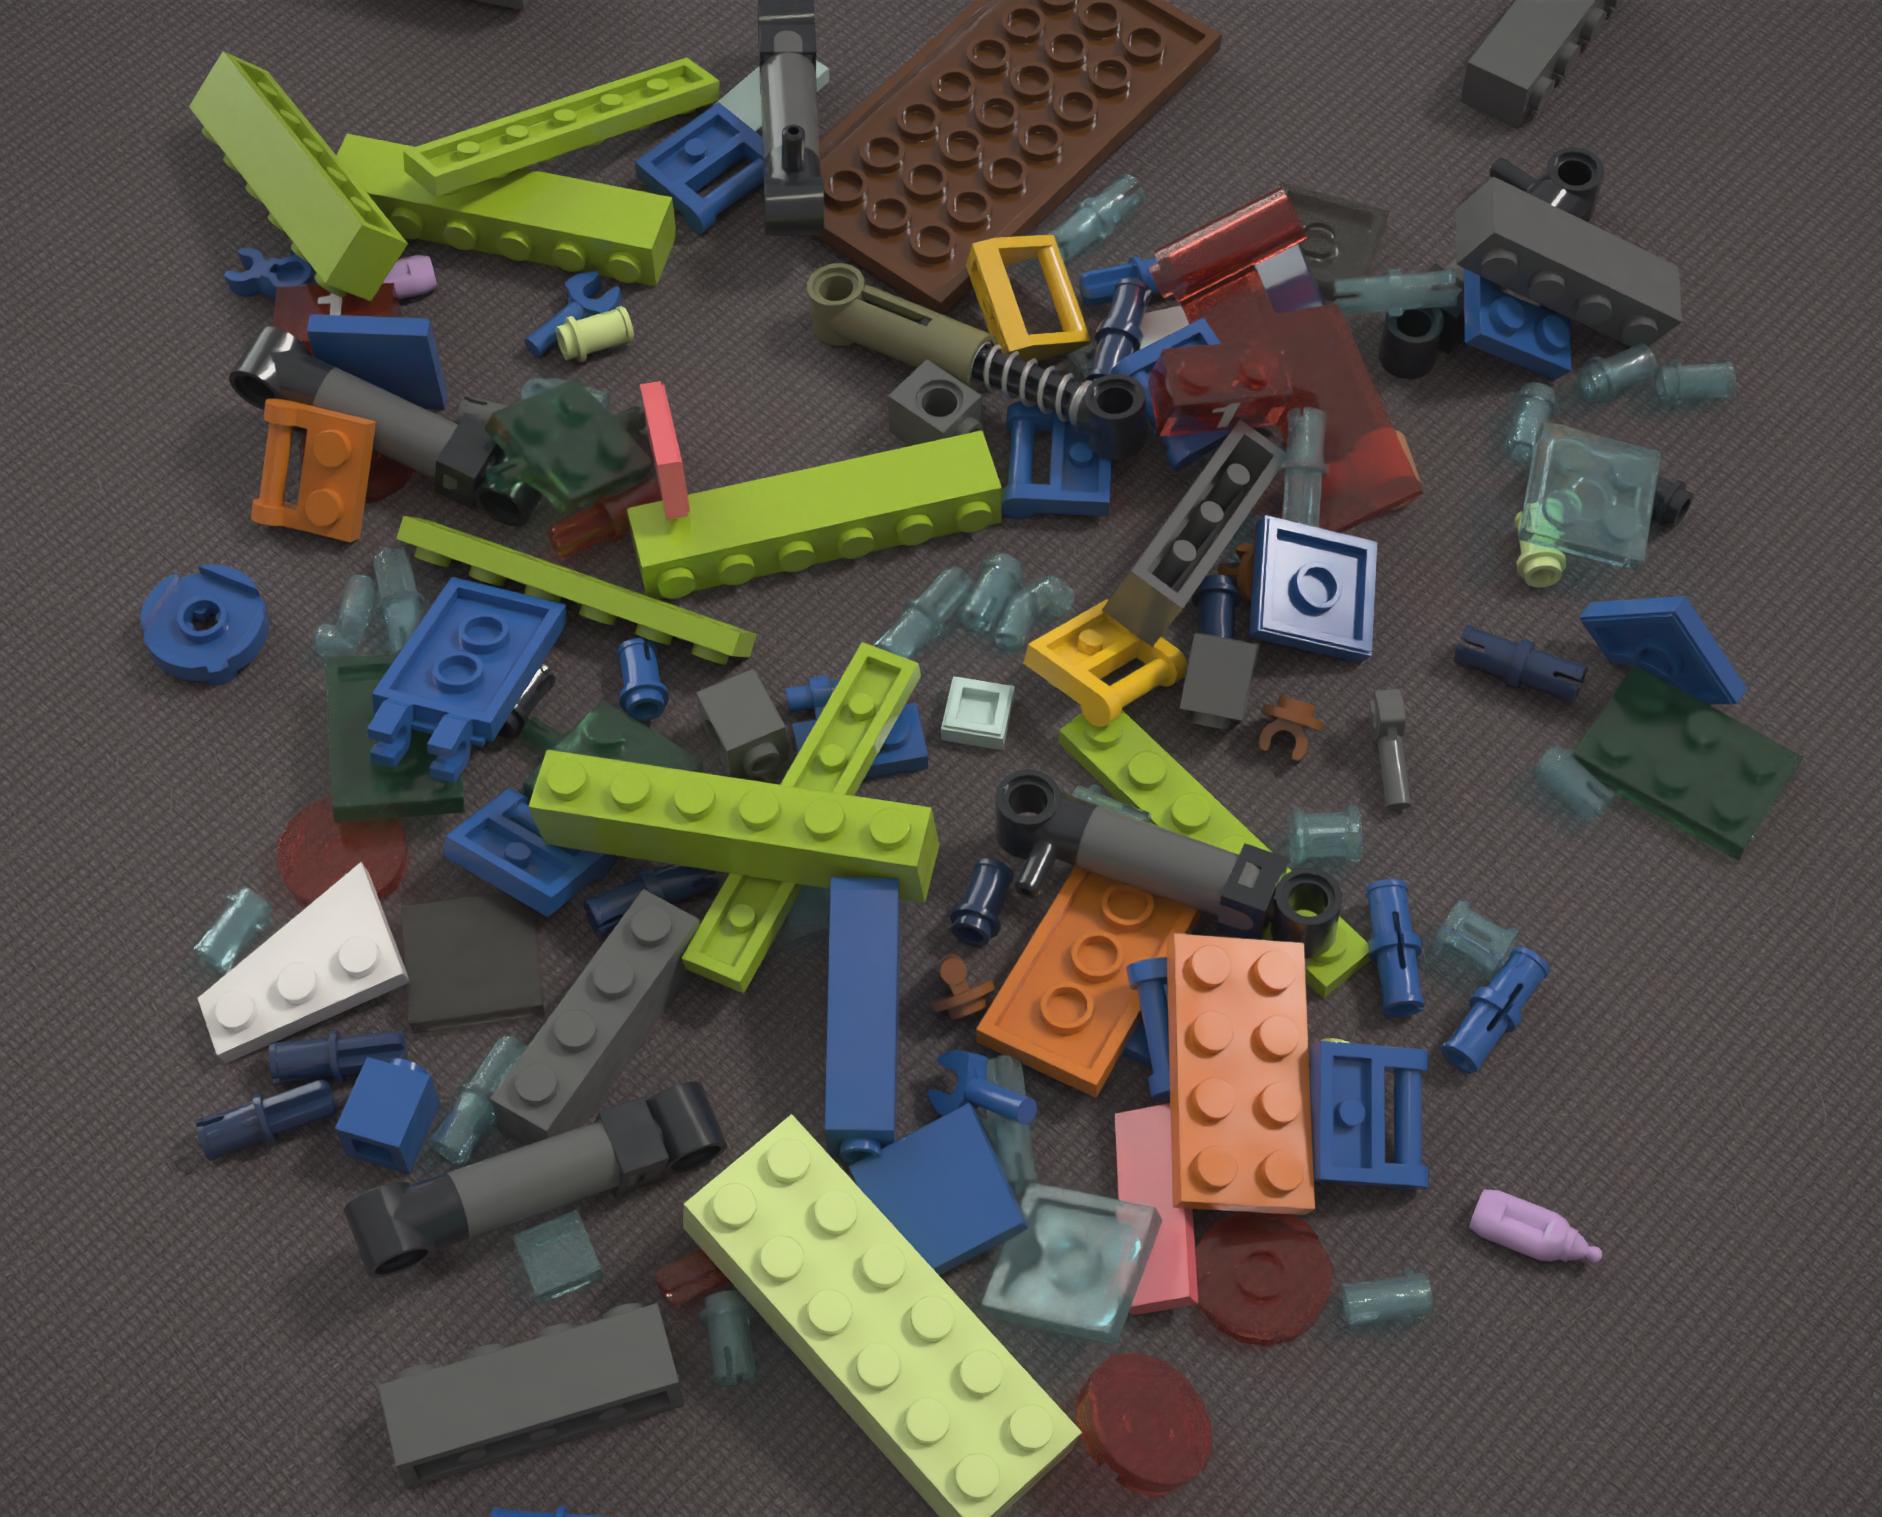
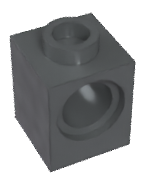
[888,359,983,446]
[1180,632,1260,730]
[696,668,789,779]

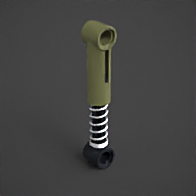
[807,263,1147,460]

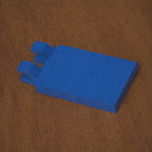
[367,577,567,783]

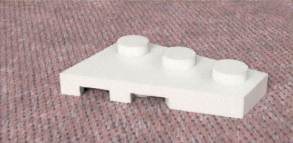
[198,862,410,1064]

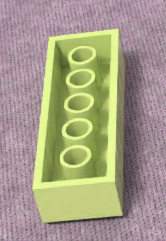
[683,1114,1082,1517]

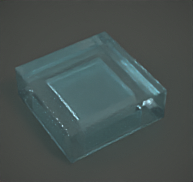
[513,1209,604,1304]

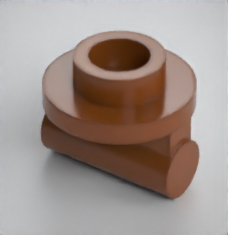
[930,953,995,1020]

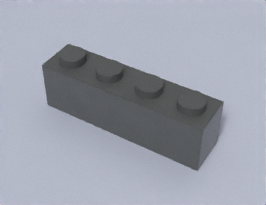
[1460,0,1624,128]
[1456,177,1682,352]
[1102,419,1289,647]
[490,889,700,1146]
[378,1303,685,1488]

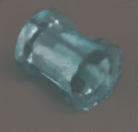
[1288,805,1362,865]
[1433,898,1521,982]

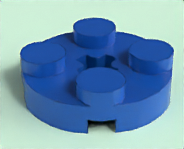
[140,564,270,686]

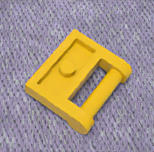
[1023,599,1188,727]

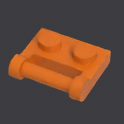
[250,399,376,543]

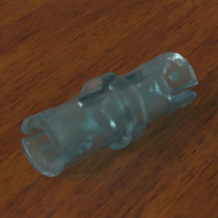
[1045,174,1145,265]
[1333,268,1457,317]

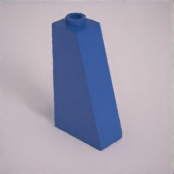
[825,877,901,1164]

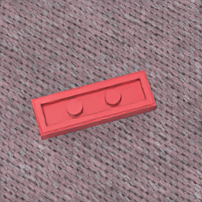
[640,381,690,520]
[1115,1103,1198,1315]

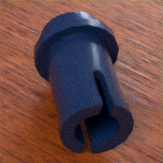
[1192,575,1241,639]
[950,858,1014,946]

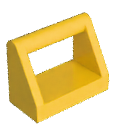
[966,235,1091,363]

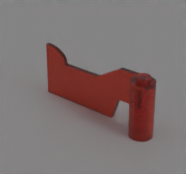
[1149,185,1423,533]

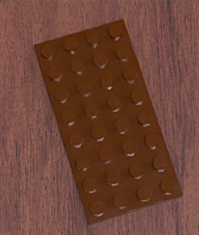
[815,0,1222,315]

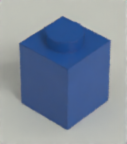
[335,1057,440,1175]

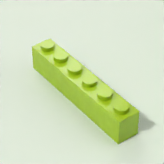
[189,51,408,301]
[336,134,677,287]
[627,430,1002,599]
[528,750,939,904]

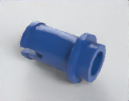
[617,638,669,721]

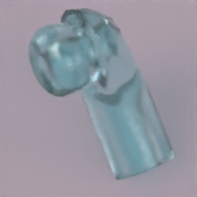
[315,574,377,660]

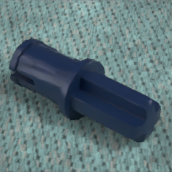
[269,1030,408,1086]
[195,1080,336,1161]

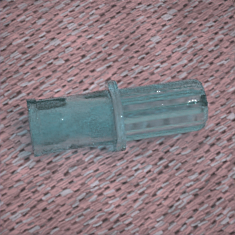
[1279,408,1329,528]
[373,546,426,662]
[873,566,974,660]
[428,1035,528,1165]
[982,1055,1039,1194]

